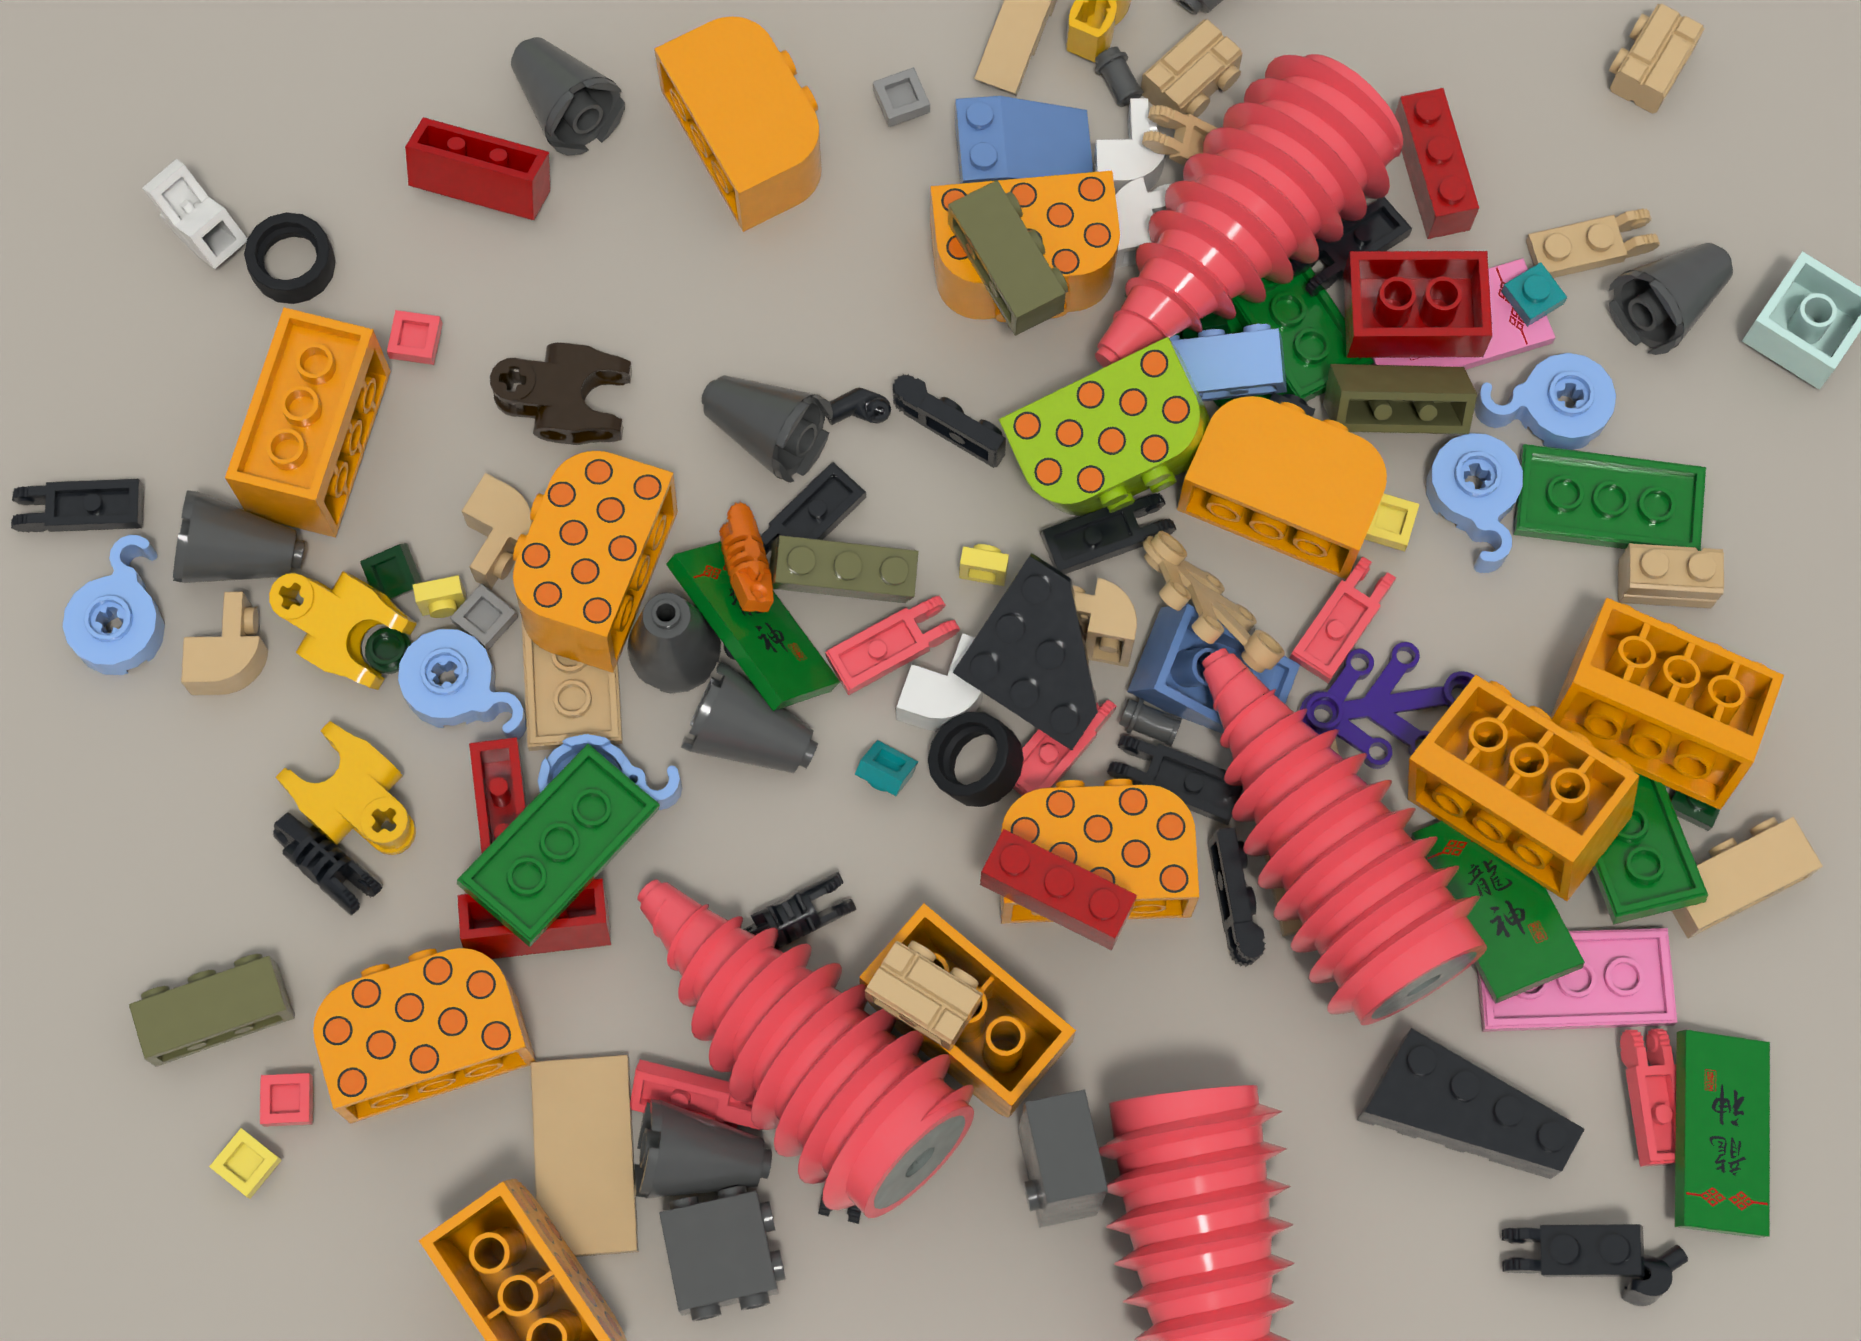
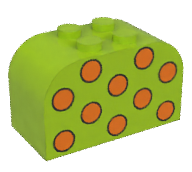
[999,337,1210,516]

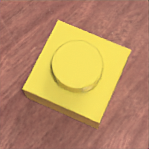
[1364,494,1419,552]
[959,544,1009,586]
[412,575,467,618]
[209,1128,282,1199]

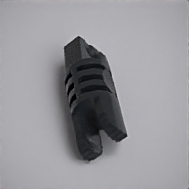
[273,812,382,916]
[744,872,857,949]

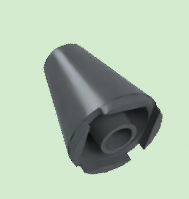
[511,37,625,156]
[1609,243,1733,355]
[702,375,833,483]
[173,490,305,583]
[628,593,721,694]
[681,662,818,773]
[634,1099,772,1199]

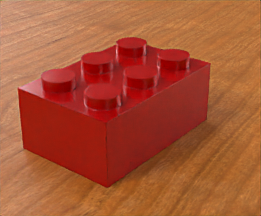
[1343,251,1492,358]

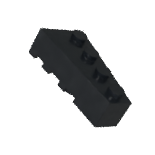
[1357,1028,1585,1179]

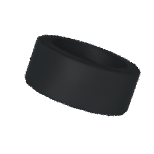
[244,212,336,304]
[928,712,1024,807]

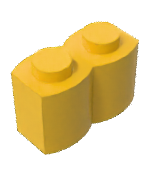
[1066,0,1131,62]

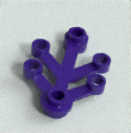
[1300,642,1474,769]

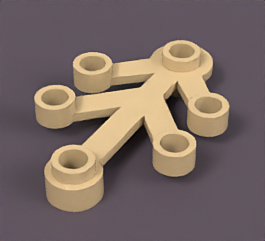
[1143,531,1285,673]

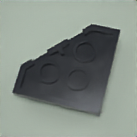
[953,553,1099,750]

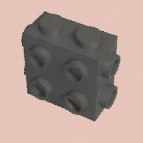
[659,1186,786,1321]

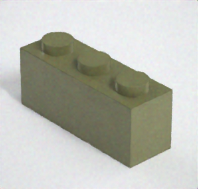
[948,180,1068,336]
[1323,364,1477,434]
[770,535,919,603]
[129,954,295,1067]

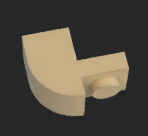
[462,473,533,590]
[181,592,268,695]

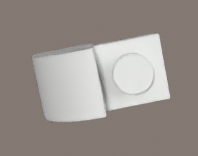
[1094,98,1166,195]
[142,159,247,269]
[1115,177,1171,269]
[896,633,983,731]

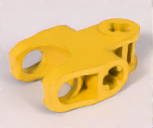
[269,571,417,690]
[275,721,416,855]

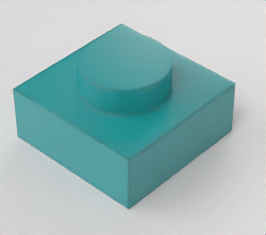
[1501,262,1567,327]
[855,740,918,796]

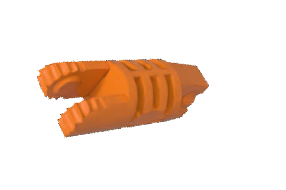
[719,502,774,612]

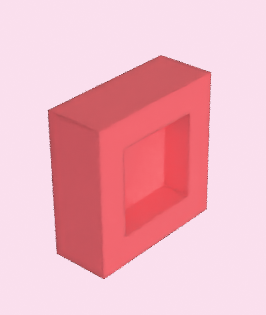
[387,310,443,365]
[260,1073,313,1127]

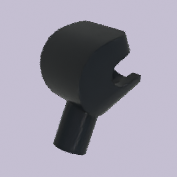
[1622,1245,1688,1306]

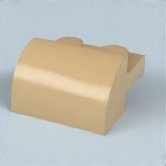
[1073,578,1137,667]

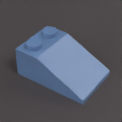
[955,96,1093,184]
[1127,604,1300,733]

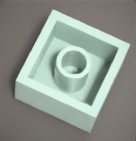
[1742,251,1861,390]

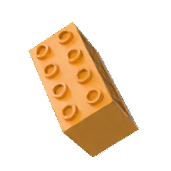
[225,307,391,538]
[1550,597,1784,810]
[1408,675,1640,901]

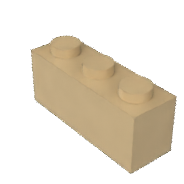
[1672,816,1823,939]

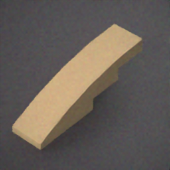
[974,0,1057,95]

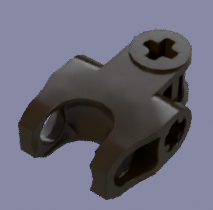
[490,343,632,445]

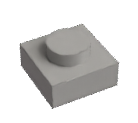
[873,67,930,127]
[450,584,518,651]

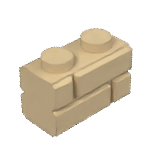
[1609,3,1705,114]
[1141,19,1243,117]
[1618,543,1724,608]
[865,941,983,1051]

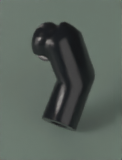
[826,387,891,425]

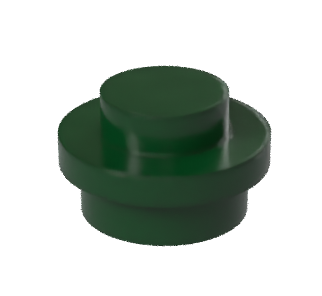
[365,627,411,674]

